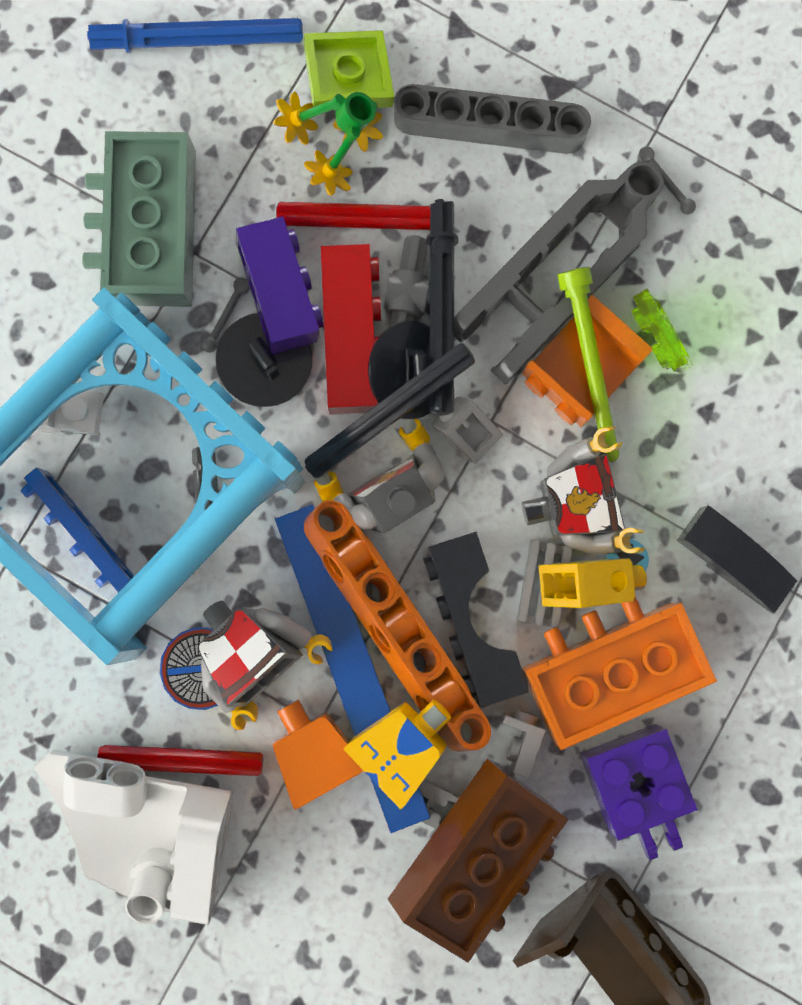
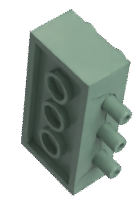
[82,131,196,307]

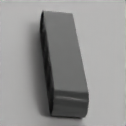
[394,84,591,154]

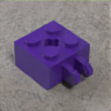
[579,724,698,860]

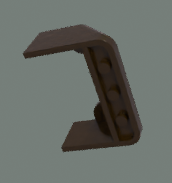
[512,870,710,1005]

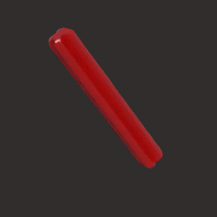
[276,202,430,230]
[97,745,264,776]

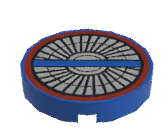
[159,627,218,710]

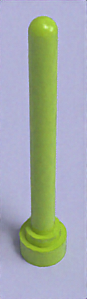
[557,266,619,462]

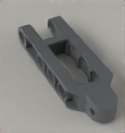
[454,162,664,385]

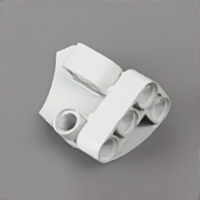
[34,750,233,925]

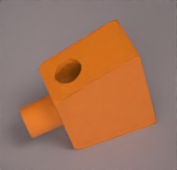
[272,699,364,810]

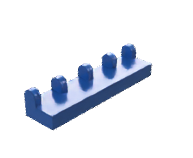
[20,467,135,593]

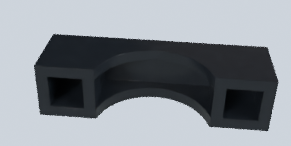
[423,532,529,708]

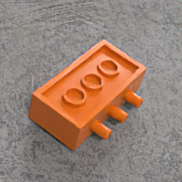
[522,596,717,750]

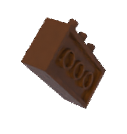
[388,759,569,963]

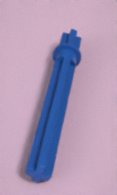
[87,18,303,53]

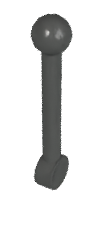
[637,147,696,215]
[201,277,250,353]

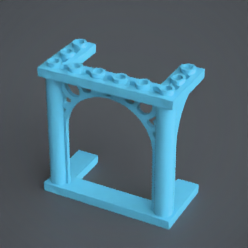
[0,287,305,665]

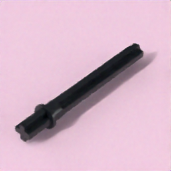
[426,199,459,416]

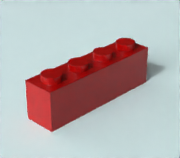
[321,244,382,415]

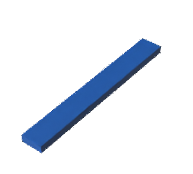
[275,504,430,833]

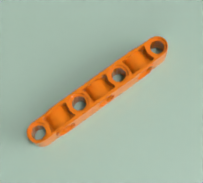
[304,500,491,752]

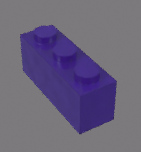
[236,216,324,354]

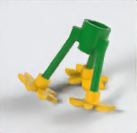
[273,92,383,196]

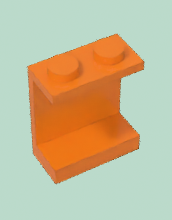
[522,295,653,427]

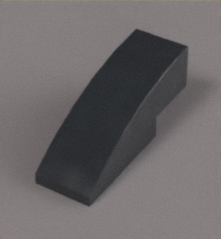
[676,505,797,614]

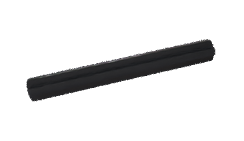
[304,343,475,478]

